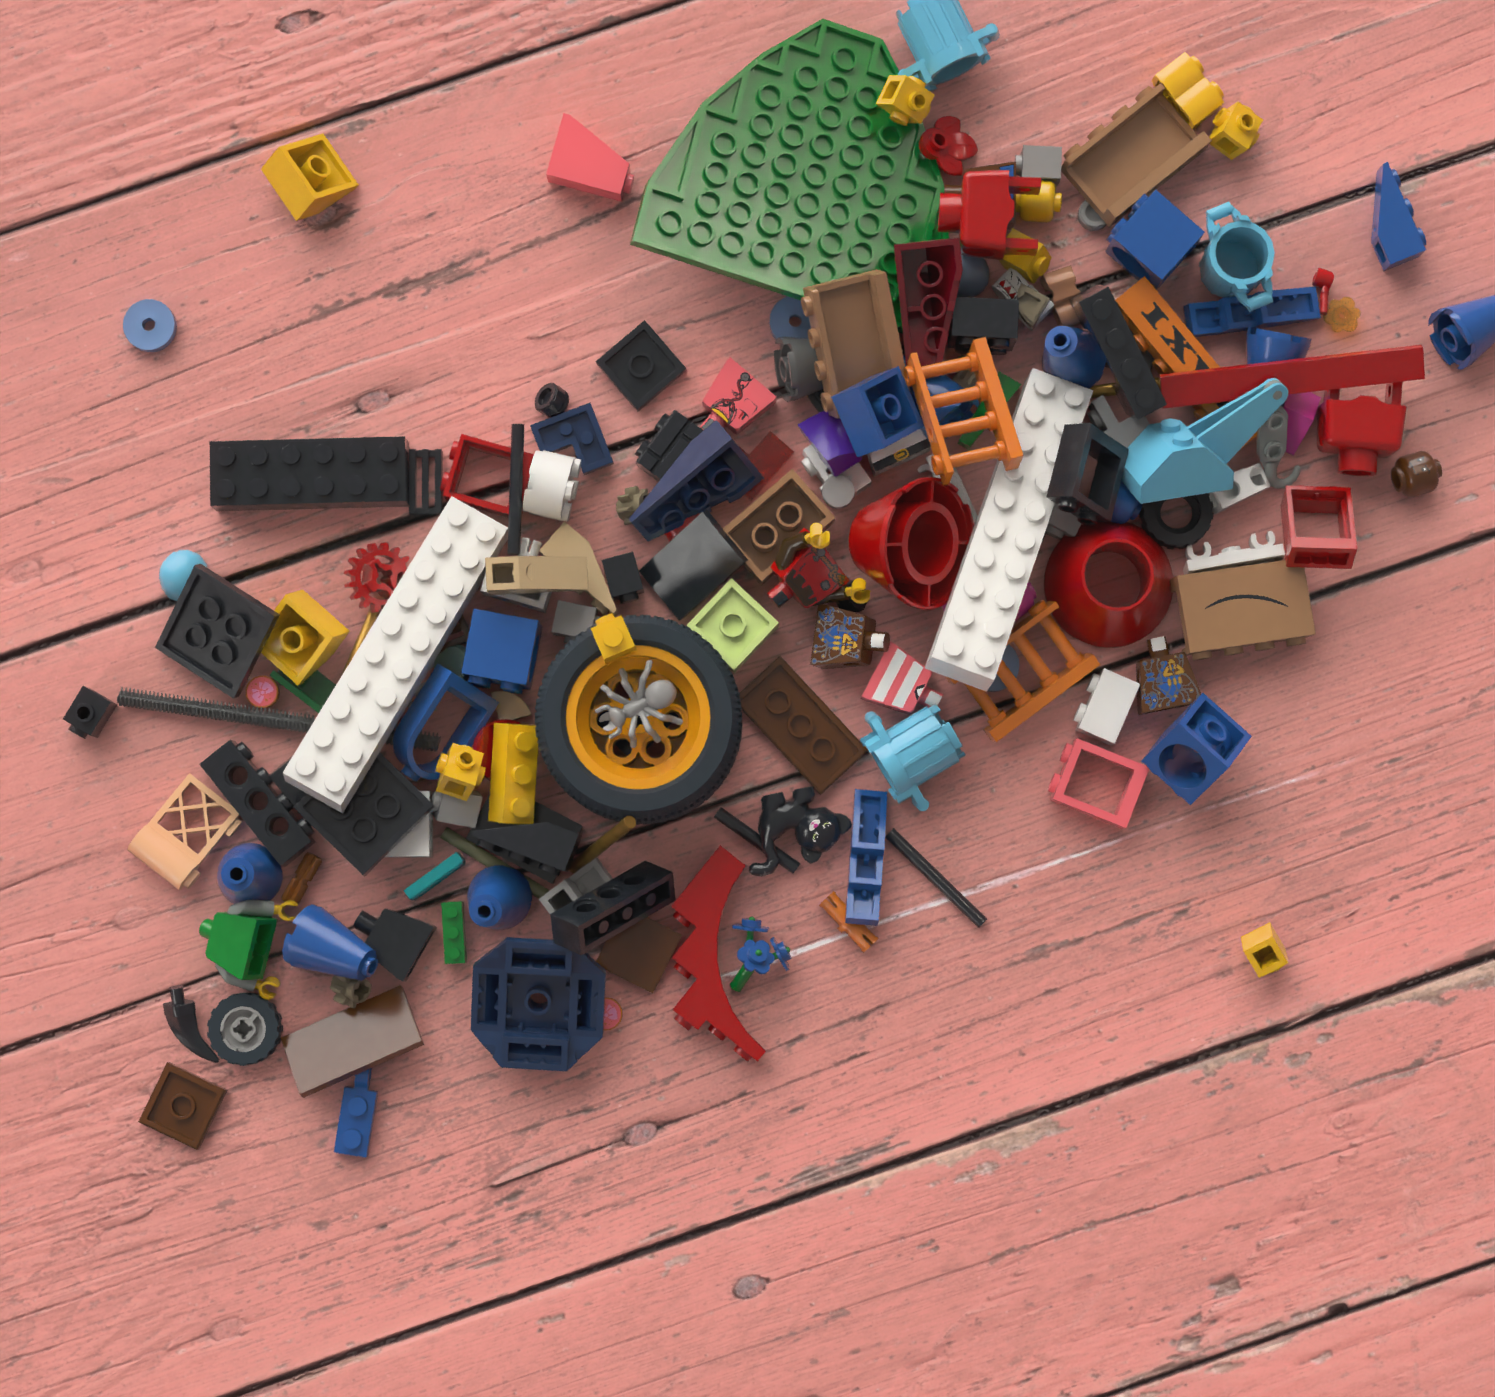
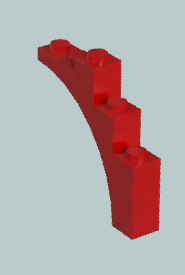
[671,845,766,1062]

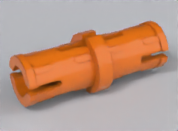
[819,891,879,953]

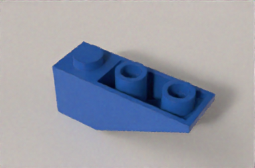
[1371,162,1426,271]

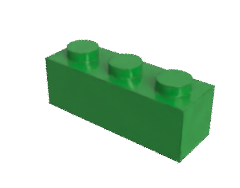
[441,901,467,964]

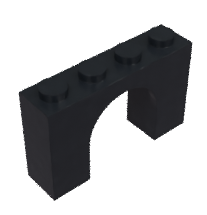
[1069,284,1167,420]

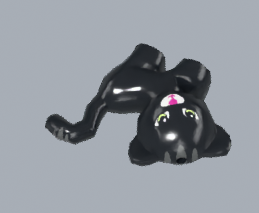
[749,786,852,877]

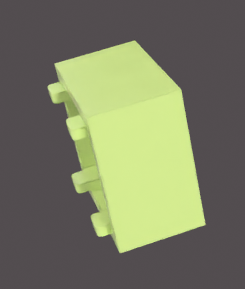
[686,578,779,673]

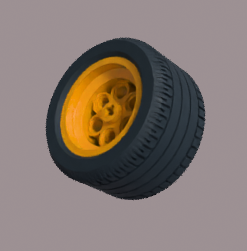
[535,615,742,825]

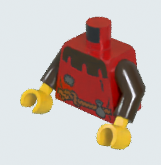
[767,523,871,608]

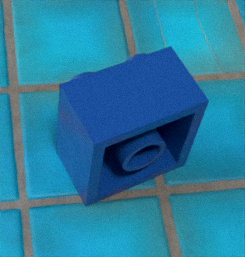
[831,366,924,457]

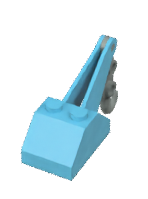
[1121,378,1300,504]

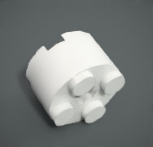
[523,450,582,522]

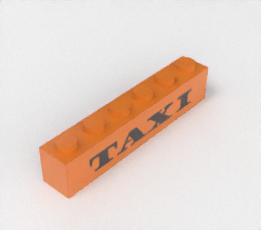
[1115,276,1257,447]

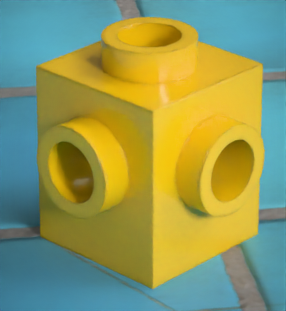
[876,75,935,126]
[1209,102,1263,160]
[435,743,486,801]

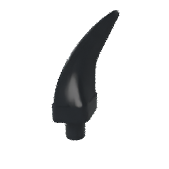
[163,985,219,1063]

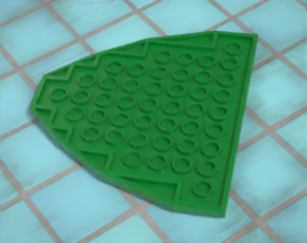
[630,18,949,334]

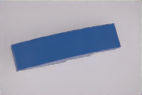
[1183,286,1321,337]
[845,789,887,926]

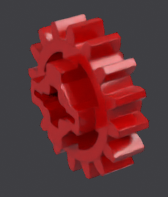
[344,542,410,613]

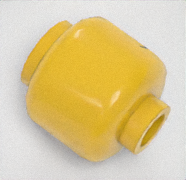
[1016,180,1062,223]

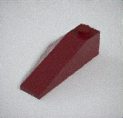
[894,237,963,366]

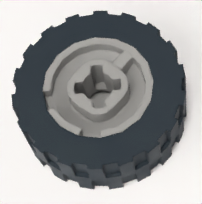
[207,993,283,1066]

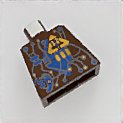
[810,604,890,669]
[1136,636,1201,715]

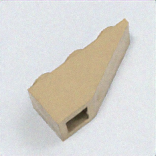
[539,521,618,616]
[485,556,588,595]

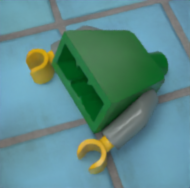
[199,899,298,1000]

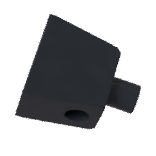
[353,908,437,982]

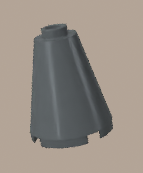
[774,337,823,402]

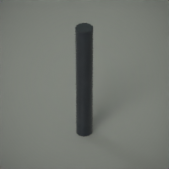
[714,807,801,874]

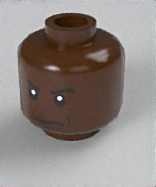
[1391,451,1442,497]

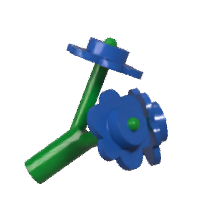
[730,916,792,992]

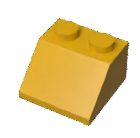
[261,134,359,221]
[261,589,350,686]

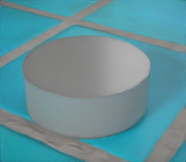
[1078,200,1107,231]
[822,475,855,509]

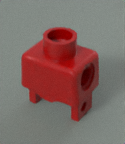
[938,170,1041,260]
[1317,382,1407,476]

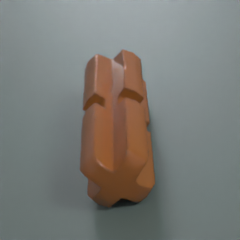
[281,852,322,907]

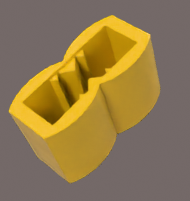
[1151,52,1224,129]

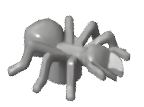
[595,660,683,748]

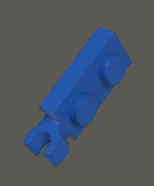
[334,1068,378,1157]

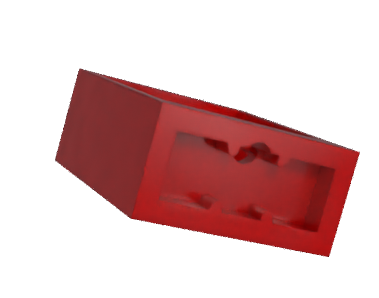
[440,434,534,518]
[1280,485,1357,569]

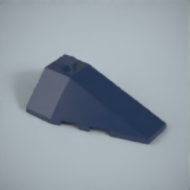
[629,420,764,542]

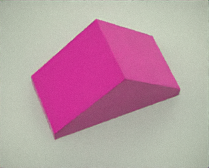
[1282,392,1321,456]

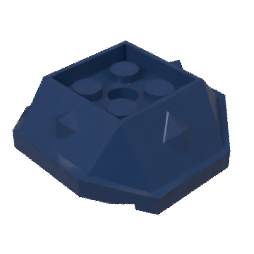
[471,937,606,1071]

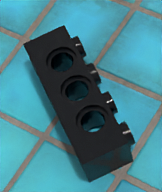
[199,740,316,867]
[550,861,676,955]

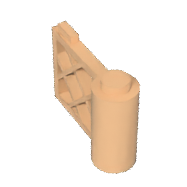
[127,773,242,890]

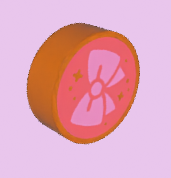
[246,676,280,709]
[604,997,623,1030]

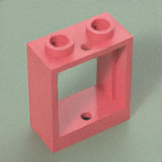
[1048,738,1149,829]

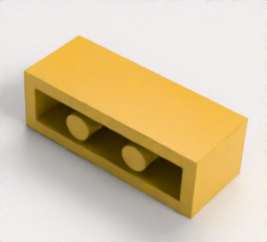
[488,723,538,824]

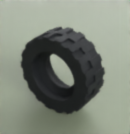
[1139,493,1214,550]

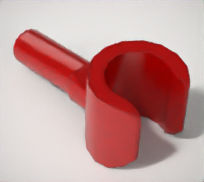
[1312,268,1334,315]

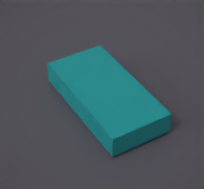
[403,852,466,901]

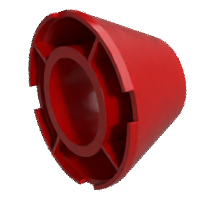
[849,477,974,610]
[1044,522,1173,648]

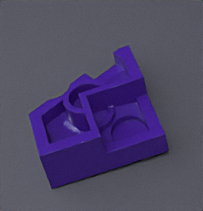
[798,411,862,477]

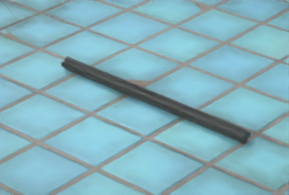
[117,687,441,752]

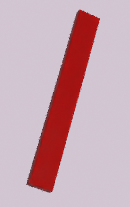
[1159,345,1425,409]

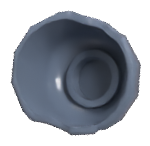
[957,255,989,298]

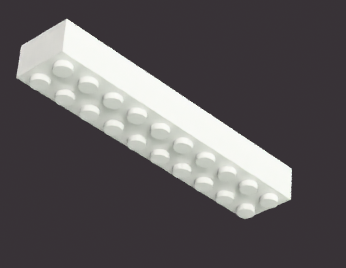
[925,368,1093,692]
[283,496,508,813]

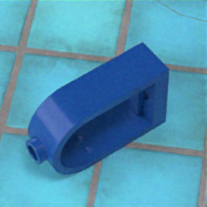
[393,664,499,782]

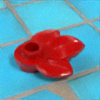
[919,116,978,176]

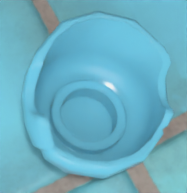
[159,550,208,601]

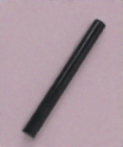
[507,424,524,555]
[885,828,987,928]

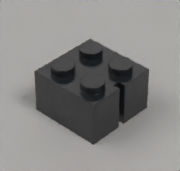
[948,297,1019,355]

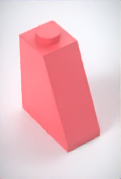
[546,113,634,202]

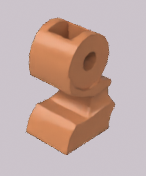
[1039,265,1081,327]

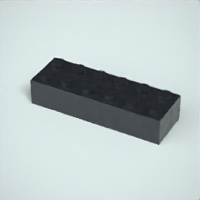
[209,436,409,511]

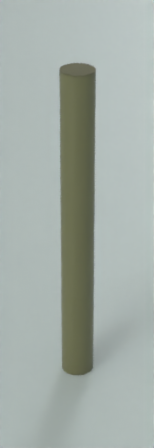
[440,827,550,899]

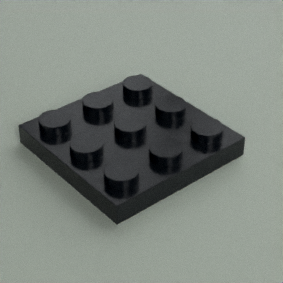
[155,564,280,699]
[294,752,435,877]

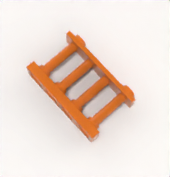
[903,337,1024,485]
[945,600,1101,742]

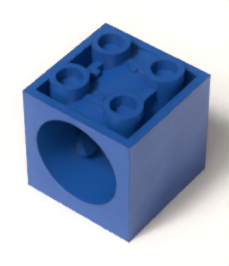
[1105,190,1205,290]
[461,609,543,694]
[1141,693,1252,805]

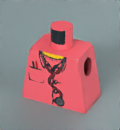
[700,357,777,435]

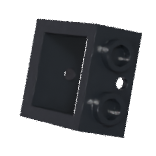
[1046,423,1129,526]

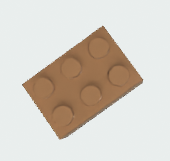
[723,469,835,586]

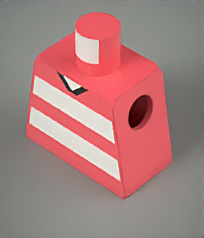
[861,642,943,715]

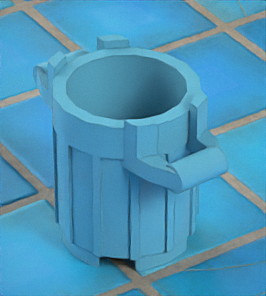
[896,0,1000,92]
[1199,202,1275,312]
[860,704,966,811]

